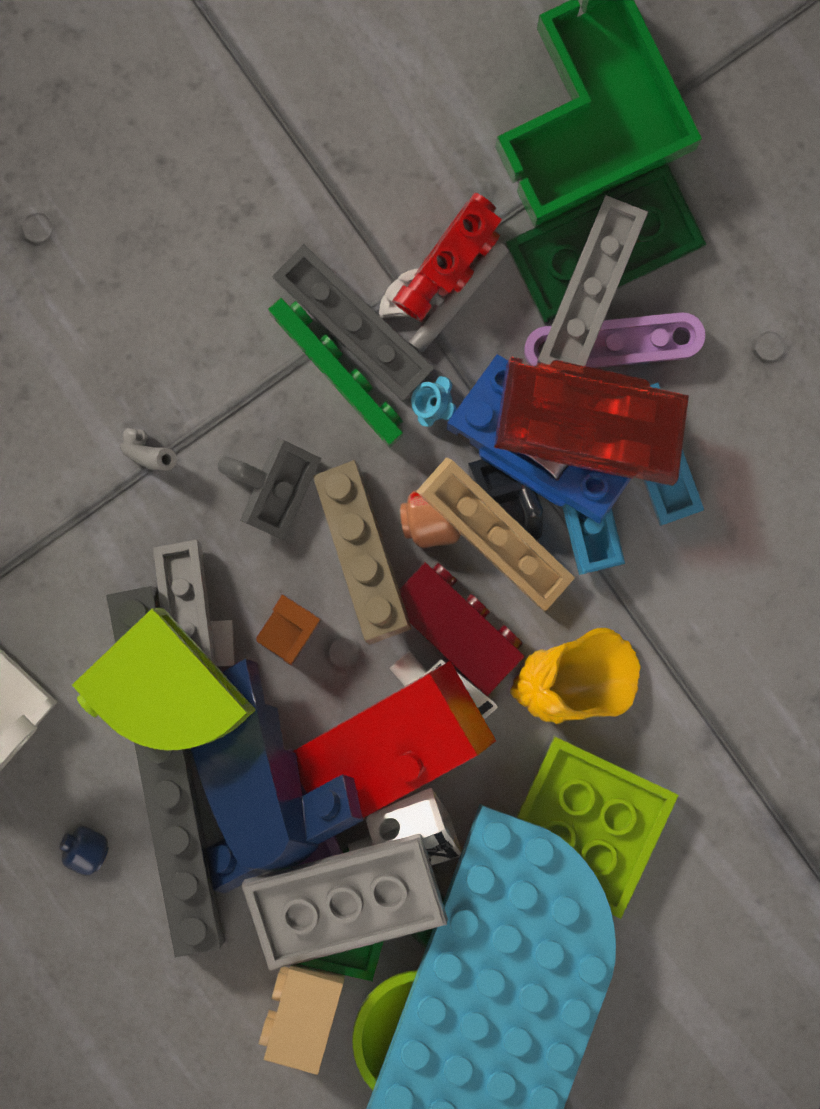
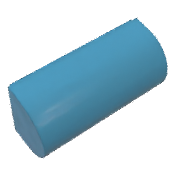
[562,504,625,575]

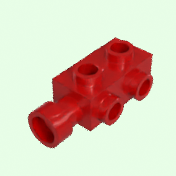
[392,193,502,322]

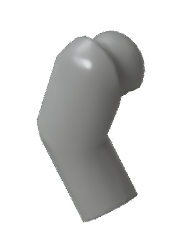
[119,428,177,471]

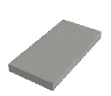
[242,833,448,971]

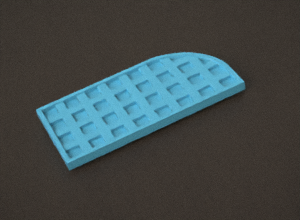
[366,804,616,1109]

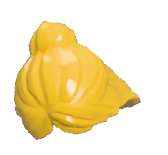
[510,628,641,724]

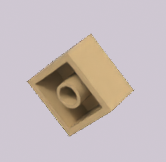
[259,964,345,1075]

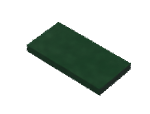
[505,164,707,324]

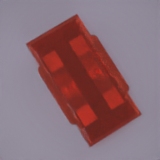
[494,357,689,486]

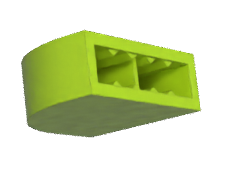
[72,608,256,750]

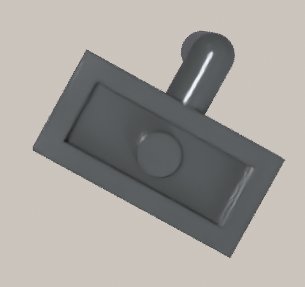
[218,438,321,540]

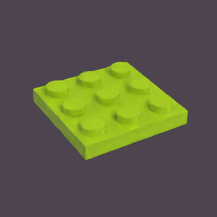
[516,736,679,919]

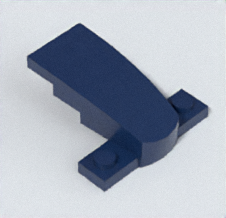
[191,658,363,893]

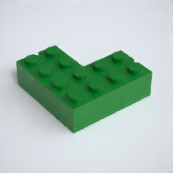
[495,0,702,228]

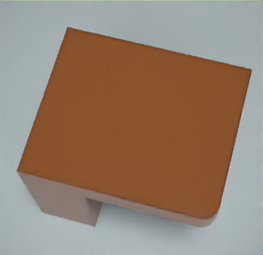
[256,594,322,665]

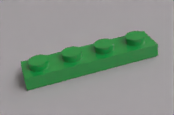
[268,297,403,448]

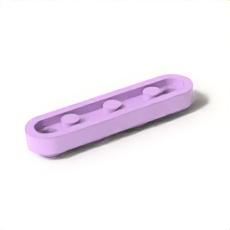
[524,312,705,373]

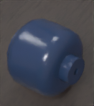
[59,826,109,876]

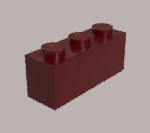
[399,562,525,696]

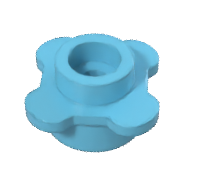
[411,376,456,427]

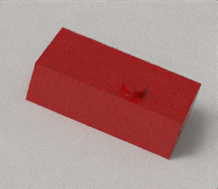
[292,661,496,818]

